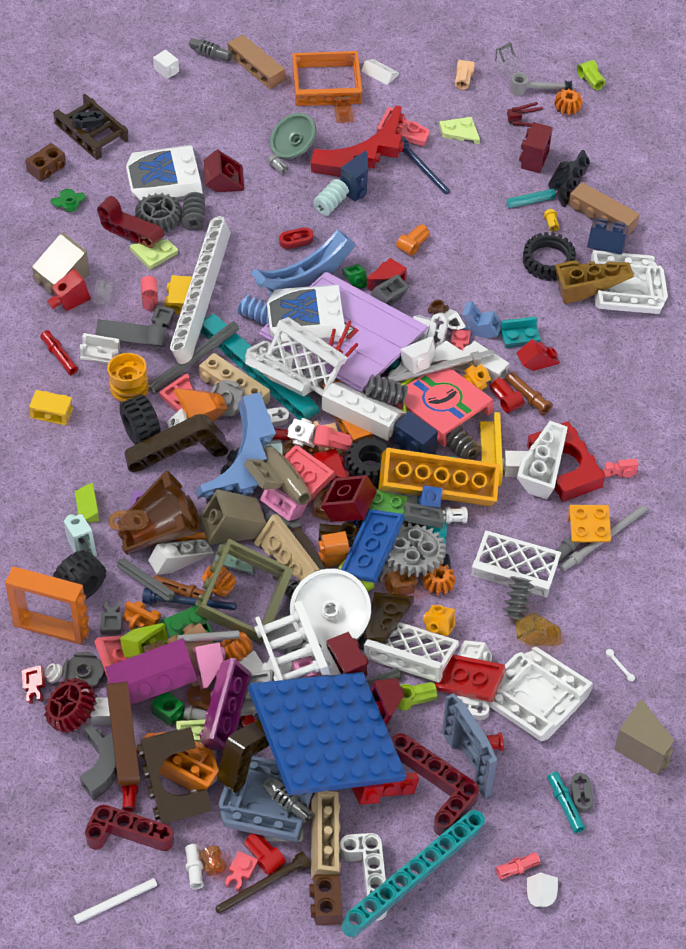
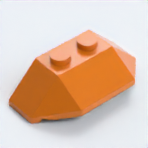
[136,732,219,790]

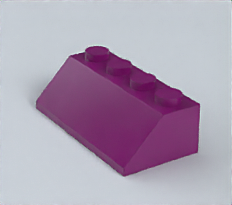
[105,638,198,705]
[200,658,251,751]

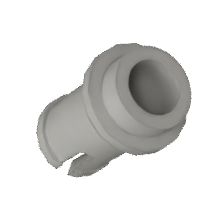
[268,154,289,175]
[183,705,206,721]

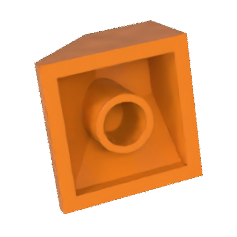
[174,389,228,422]

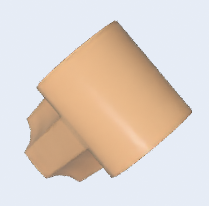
[455,60,475,90]

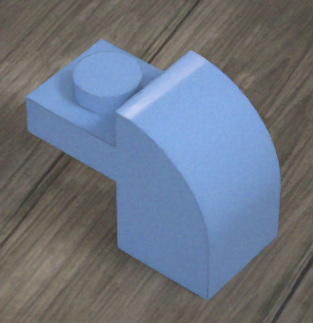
[462,301,501,338]

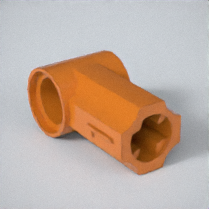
[396,224,430,256]

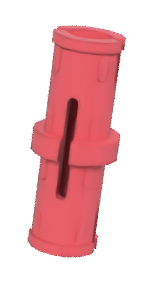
[495,852,541,880]

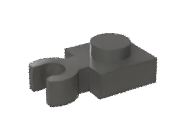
[151,305,175,328]
[100,601,122,634]

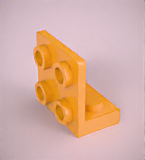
[567,505,611,542]

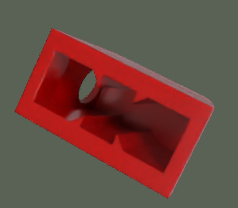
[47,268,91,311]

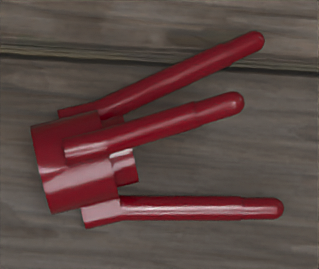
[507,102,543,127]

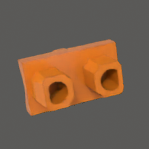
[123,601,161,630]

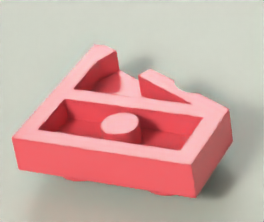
[159,373,193,412]

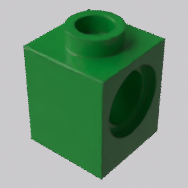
[151,692,184,727]

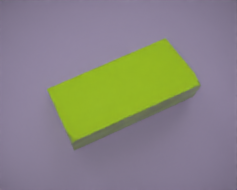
[75,483,99,523]

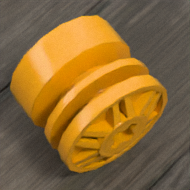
[107,353,149,402]

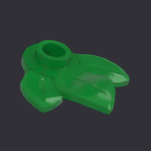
[51,189,85,212]

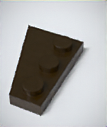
[365,592,414,643]

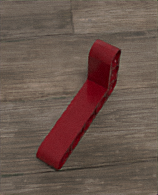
[392,733,479,836]

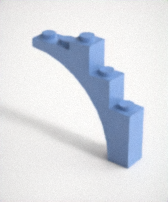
[251,230,357,297]
[195,392,276,499]

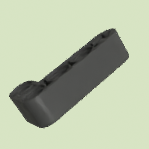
[96,319,168,347]

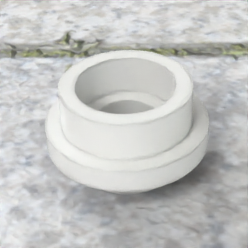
[45,663,63,684]

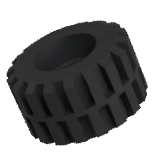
[120,394,161,445]
[346,437,393,488]
[53,550,107,600]

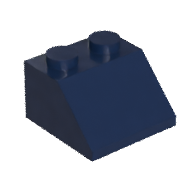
[340,150,368,202]

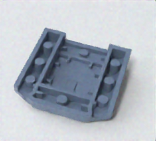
[442,693,497,799]
[219,756,314,843]

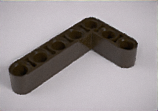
[124,414,229,472]
[217,719,270,793]

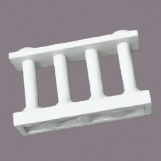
[254,600,331,681]

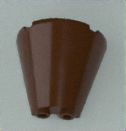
[117,470,201,555]

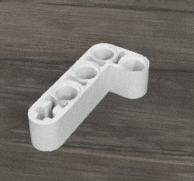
[340,833,388,921]

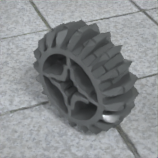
[135,192,182,233]

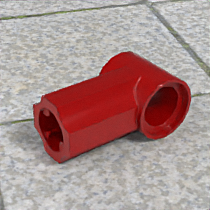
[490,377,525,413]
[244,833,286,876]

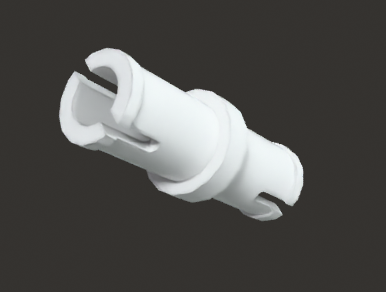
[185,844,204,890]

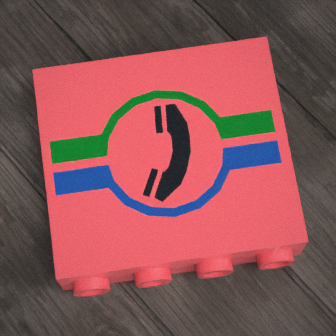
[392,362,493,447]

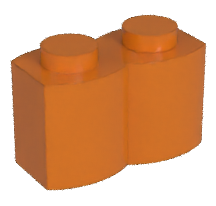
[318,531,349,568]

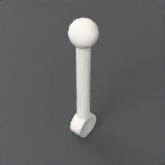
[606,649,635,682]

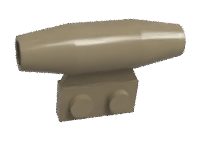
[244,446,311,505]

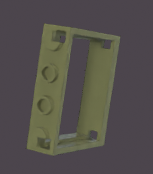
[195,539,294,644]

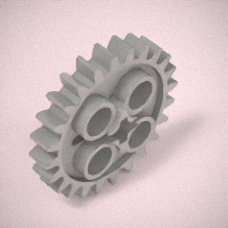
[386,523,446,577]

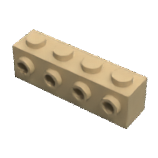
[199,353,270,405]
[311,791,341,880]

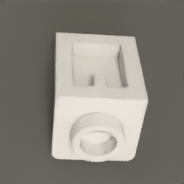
[458,640,492,662]

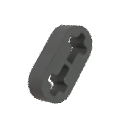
[570,773,593,813]

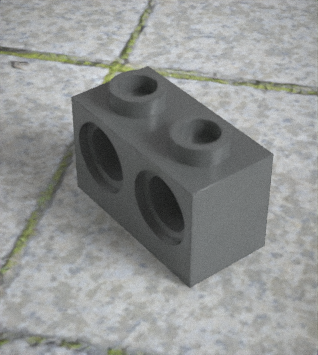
[370,274,409,306]

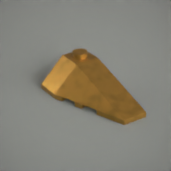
[555,261,634,304]

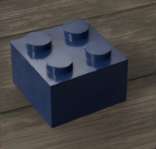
[587,218,629,255]
[393,411,438,455]

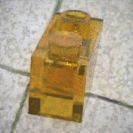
[515,612,561,645]

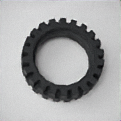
[523,232,576,281]

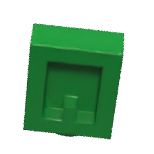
[342,264,368,289]

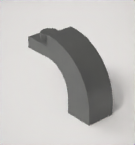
[80,724,117,801]

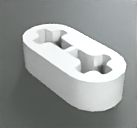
[427,313,449,348]
[267,407,289,427]
[457,696,489,720]

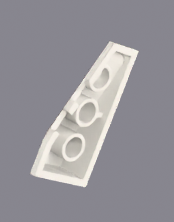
[517,421,568,500]

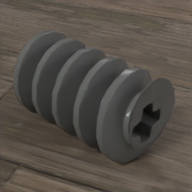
[182,192,205,230]
[365,374,408,406]
[446,426,482,460]
[503,576,534,620]

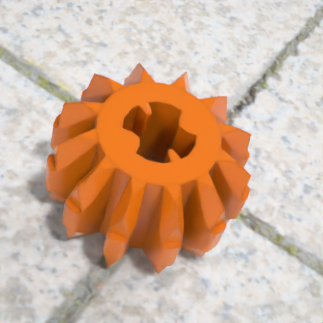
[554,88,583,116]
[202,564,237,597]
[422,564,456,597]
[220,632,253,661]

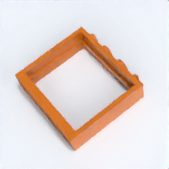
[292,51,362,106]
[5,566,90,645]

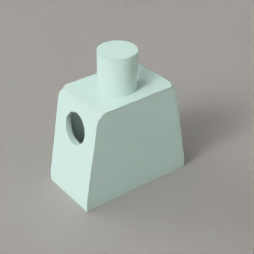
[64,514,97,556]

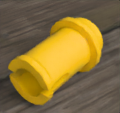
[544,209,560,232]

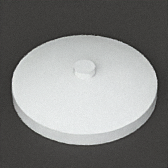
[290,569,371,644]

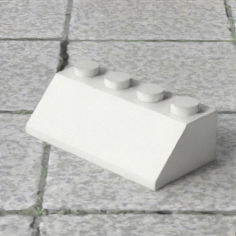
[322,382,406,441]

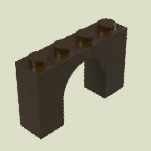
[137,726,212,824]

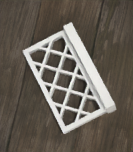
[265,317,348,396]
[471,530,561,598]
[364,622,459,683]

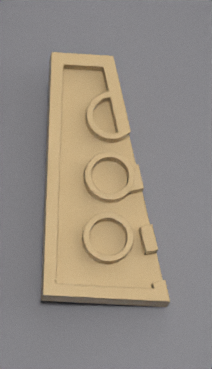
[254,514,320,581]

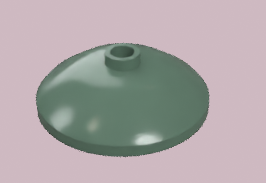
[270,113,317,159]

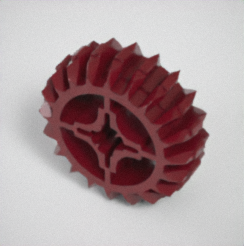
[44,677,97,733]

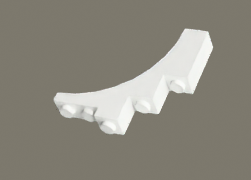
[388,340,509,384]

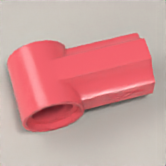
[140,276,158,311]
[313,425,352,451]

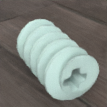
[313,179,349,216]

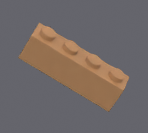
[228,34,285,89]
[569,182,640,236]

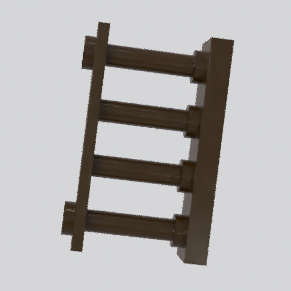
[53,94,128,160]

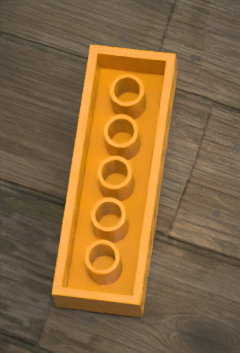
[379,448,500,507]

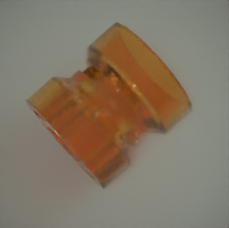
[199,845,227,876]

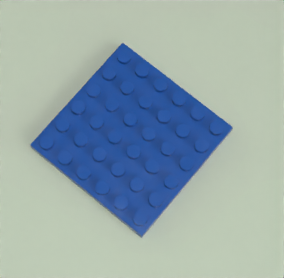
[248,672,407,796]

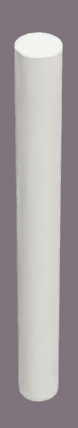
[73,878,157,924]

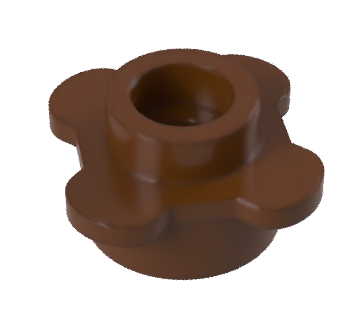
[428,299,449,315]

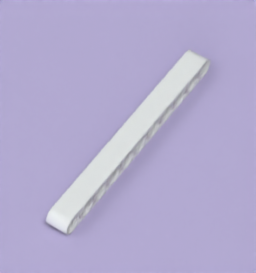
[170,216,231,364]

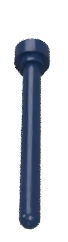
[402,136,450,194]
[142,588,237,610]

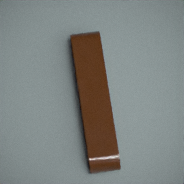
[106,681,140,787]

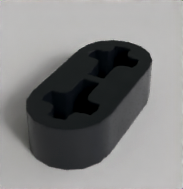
[72,111,104,129]

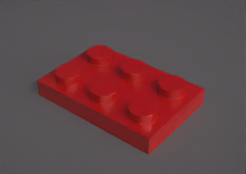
[435,654,506,702]

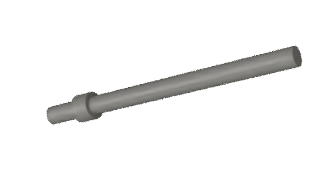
[387,349,494,383]
[559,505,647,572]

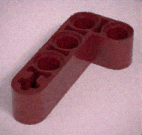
[97,196,165,248]
[85,804,174,851]

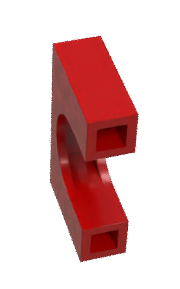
[527,421,605,502]

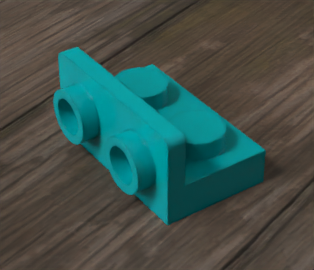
[500,317,541,348]

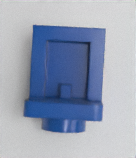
[417,486,443,508]

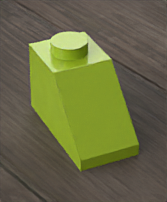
[120,623,168,658]

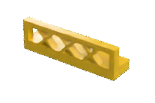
[480,412,503,486]

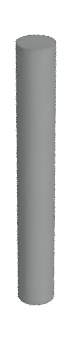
[177,630,240,643]

